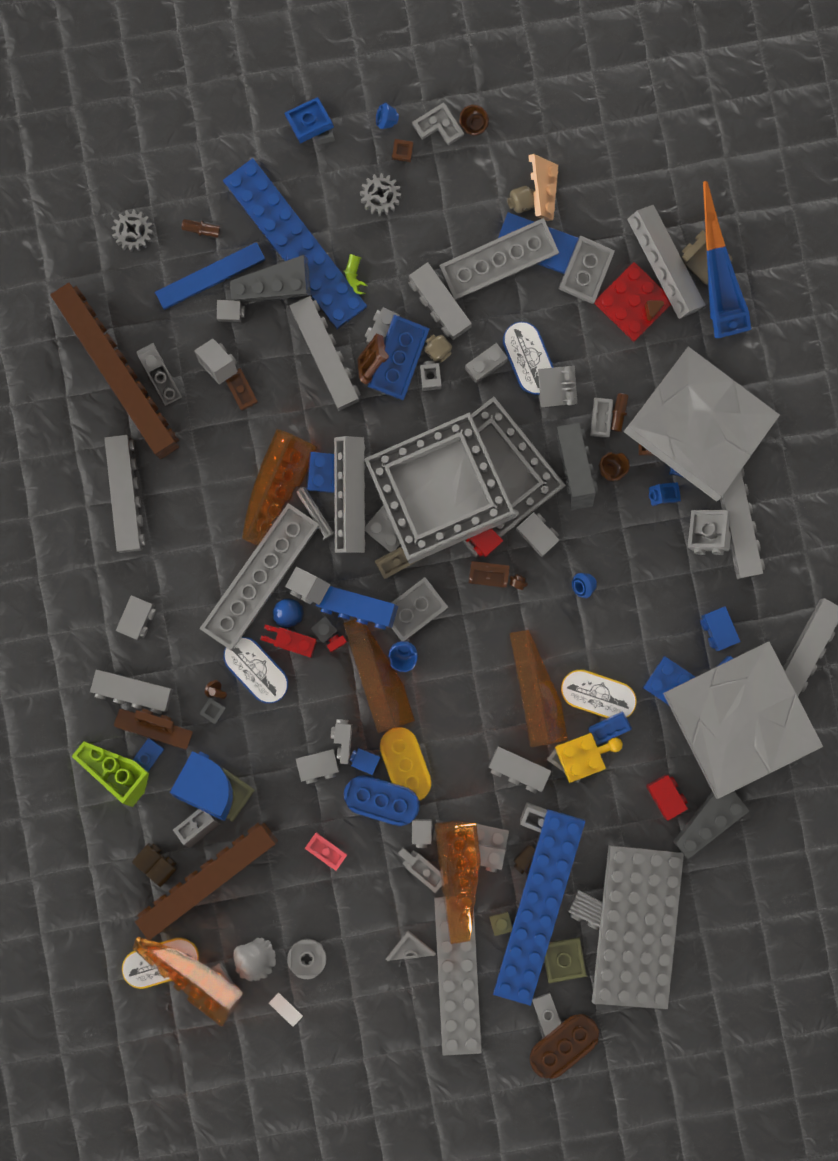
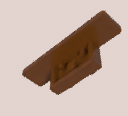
[114,709,193,750]

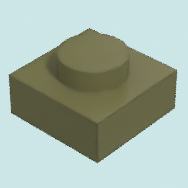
[489,911,512,936]

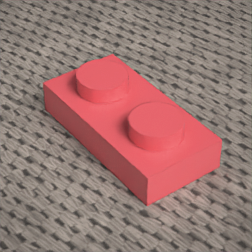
[304,832,348,871]

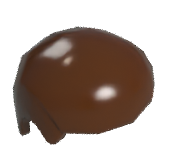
[459,104,489,136]
[598,452,630,481]

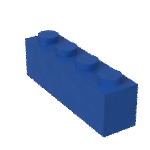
[316,586,398,630]

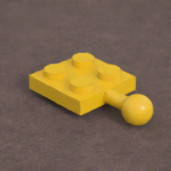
[555,733,623,783]

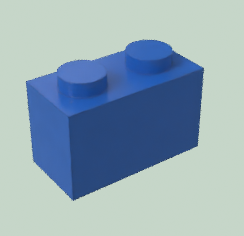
[700,606,740,651]

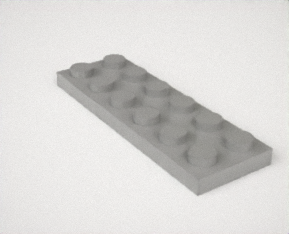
[439,218,559,300]

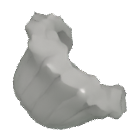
[233,938,276,981]

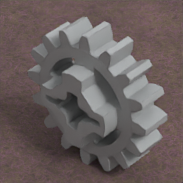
[360,173,401,216]
[112,209,154,252]

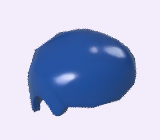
[272,598,304,628]
[388,641,418,672]

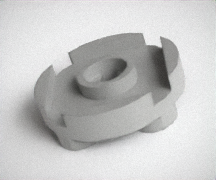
[287,939,327,979]

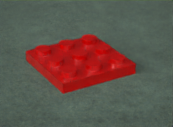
[594,262,671,342]

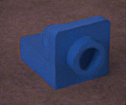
[649,482,681,506]

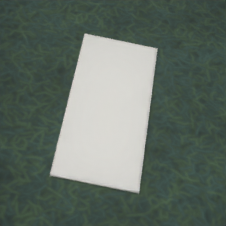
[269,992,303,1026]

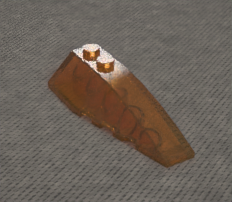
[242,429,317,545]
[343,619,415,733]
[509,630,568,747]
[435,821,481,944]
[133,937,243,1027]

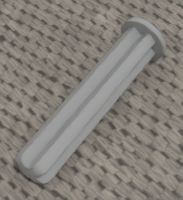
[296,487,335,541]

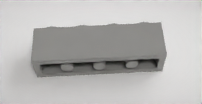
[408,262,472,340]
[90,670,173,714]

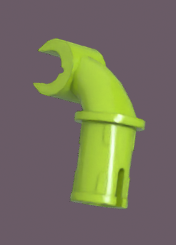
[343,254,368,295]

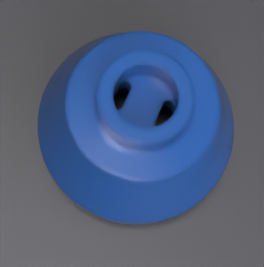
[376,103,399,129]
[572,573,597,598]

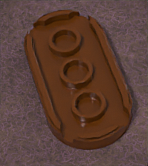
[530,1014,599,1079]

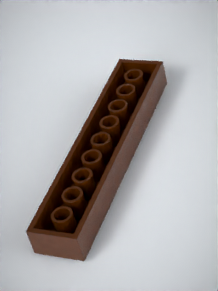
[50,282,180,460]

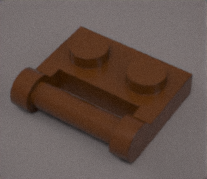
[357,333,389,384]

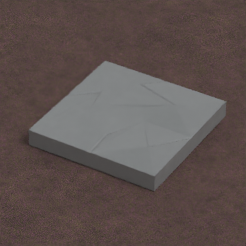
[624,347,780,502]
[463,397,566,558]
[364,412,516,564]
[663,641,823,799]

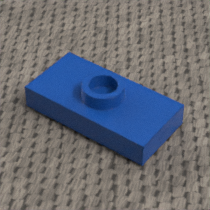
[588,711,632,746]
[133,738,165,772]

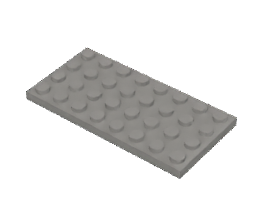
[592,845,684,1009]

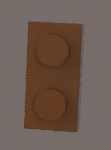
[226,368,258,411]

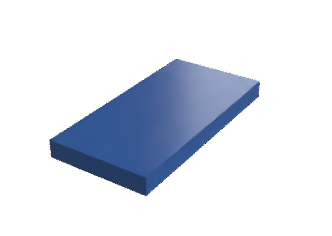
[498,212,578,274]
[368,315,430,400]

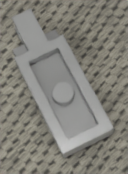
[398,847,447,893]

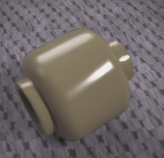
[507,186,534,213]
[424,334,452,363]

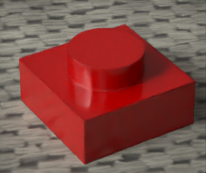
[326,634,347,652]

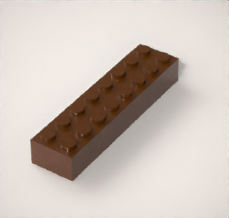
[135,822,278,941]

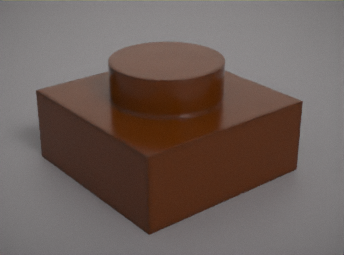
[392,139,413,162]

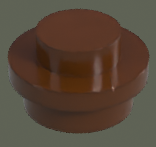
[509,574,528,590]

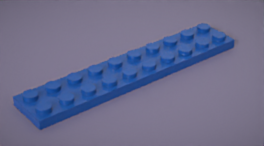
[223,158,367,329]
[493,809,585,1006]

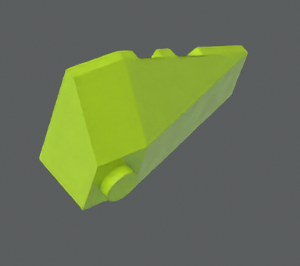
[72,742,149,807]

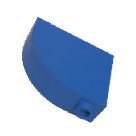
[170,751,233,821]

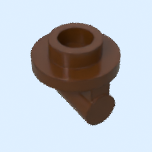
[204,680,227,699]

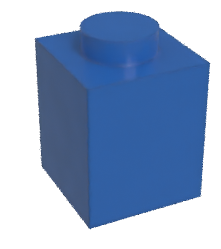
[349,748,380,775]

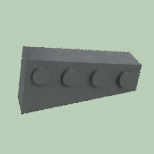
[230,255,311,303]
[556,423,598,510]
[673,791,749,859]

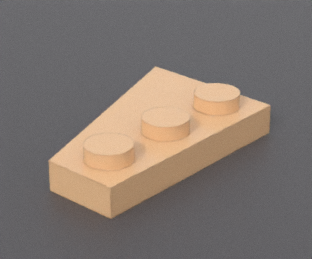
[528,154,558,221]

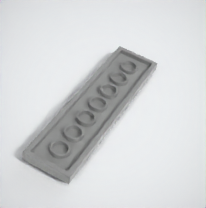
[200,503,319,651]
[434,895,482,1056]

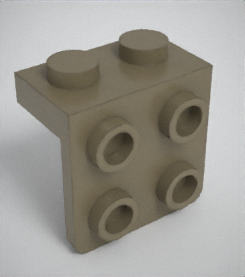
[681,230,732,285]

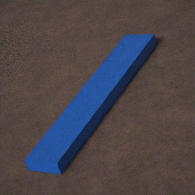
[155,242,265,310]

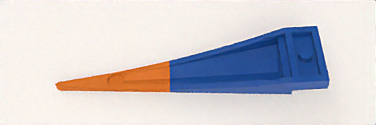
[703,181,751,338]

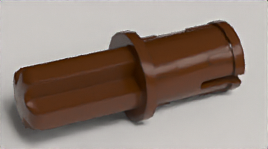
[182,219,220,238]
[610,393,628,432]

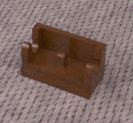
[468,561,510,588]

